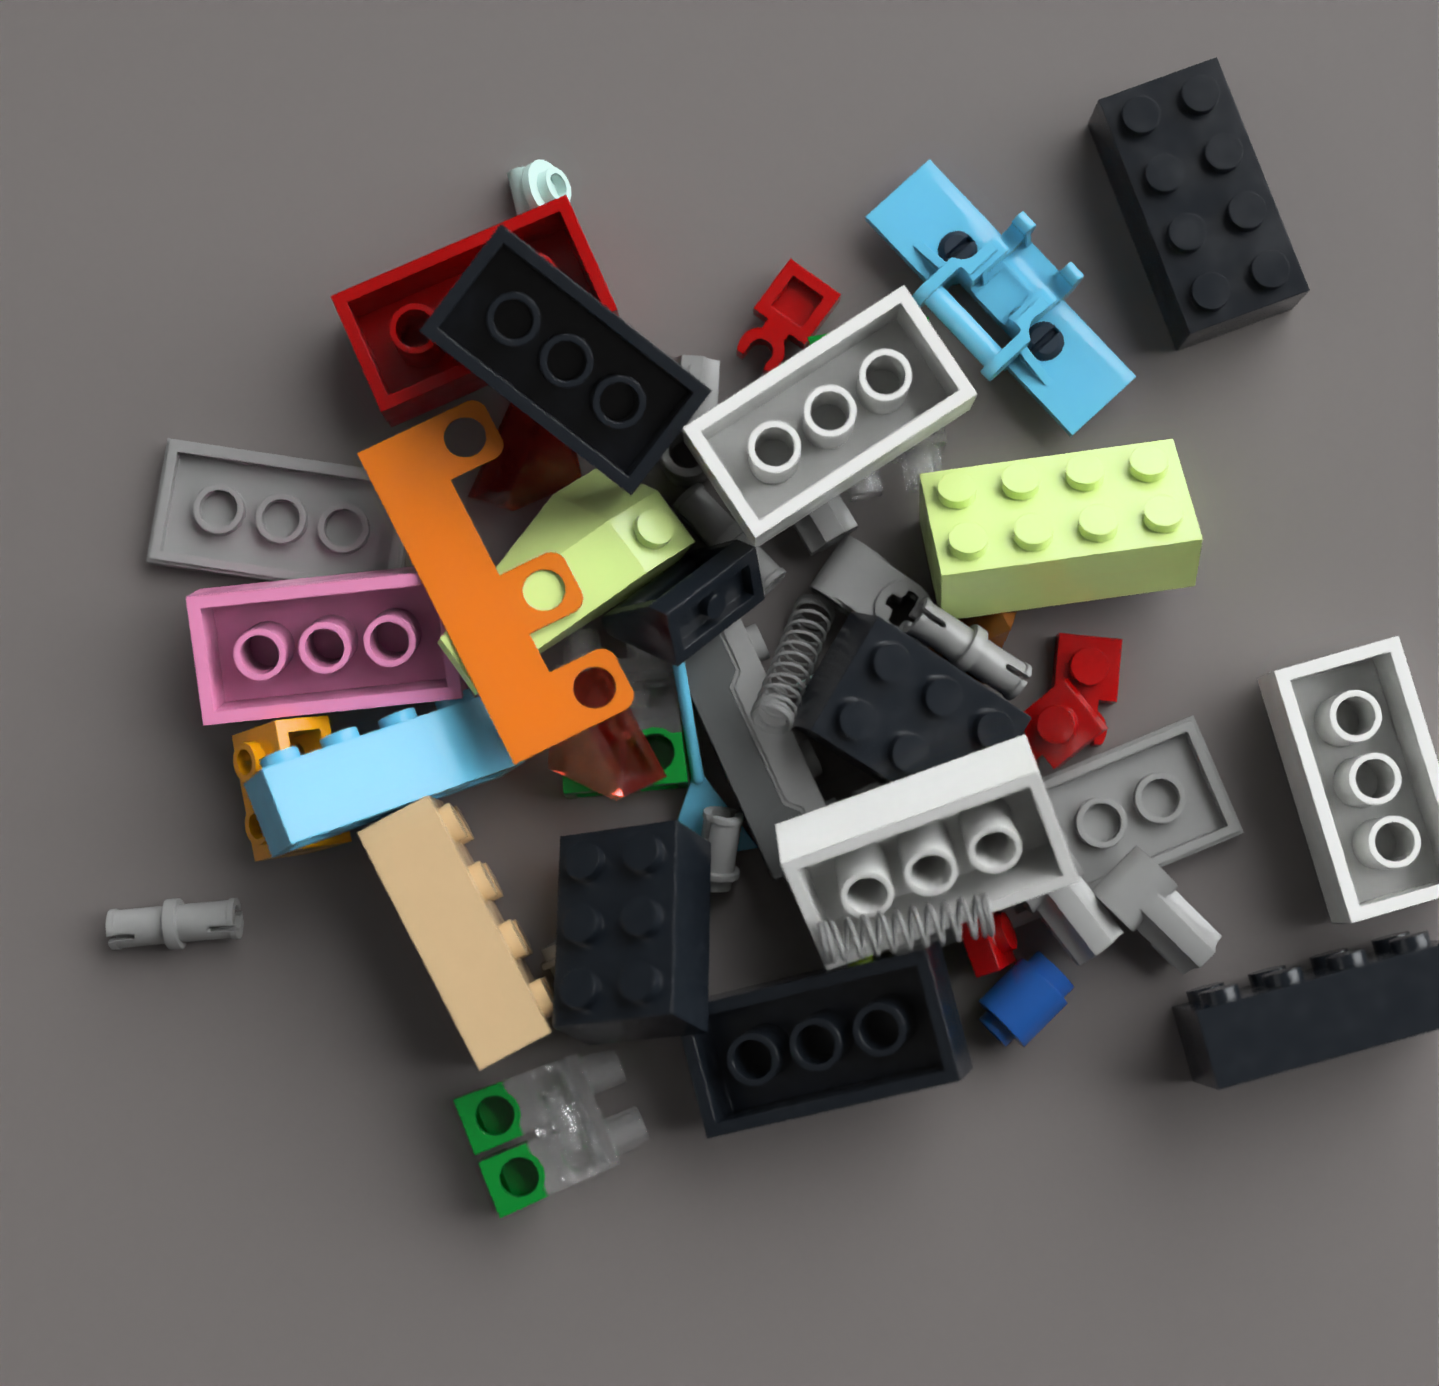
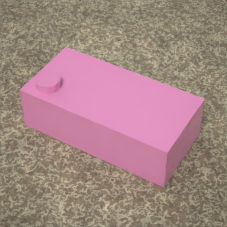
[186,566,468,726]

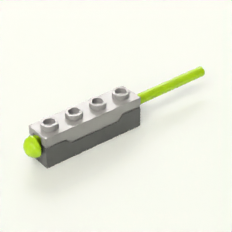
[685,618,874,958]

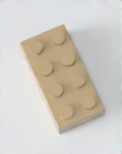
[357,795,556,1071]

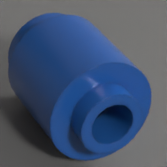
[978,951,1075,1047]

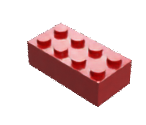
[331,195,619,427]

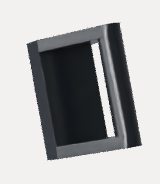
[602,539,765,667]

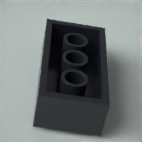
[1087,57,1310,352]
[419,224,712,495]
[1172,931,1439,1090]
[681,940,973,1139]

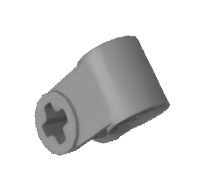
[809,535,931,640]

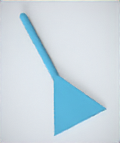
[672,661,758,851]

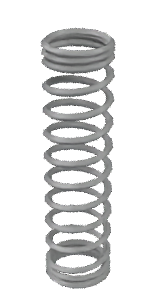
[751,594,835,735]
[817,893,995,966]

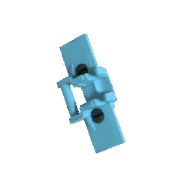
[865,159,1136,437]

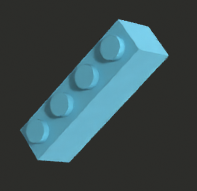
[244,689,525,858]

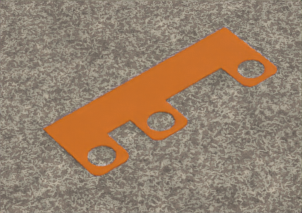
[357,400,634,765]

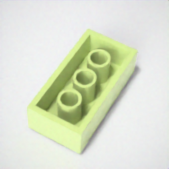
[919,439,1203,619]

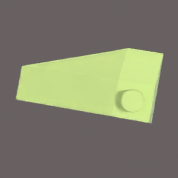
[437,469,695,695]

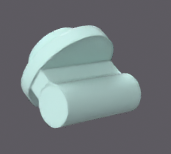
[507,160,571,215]

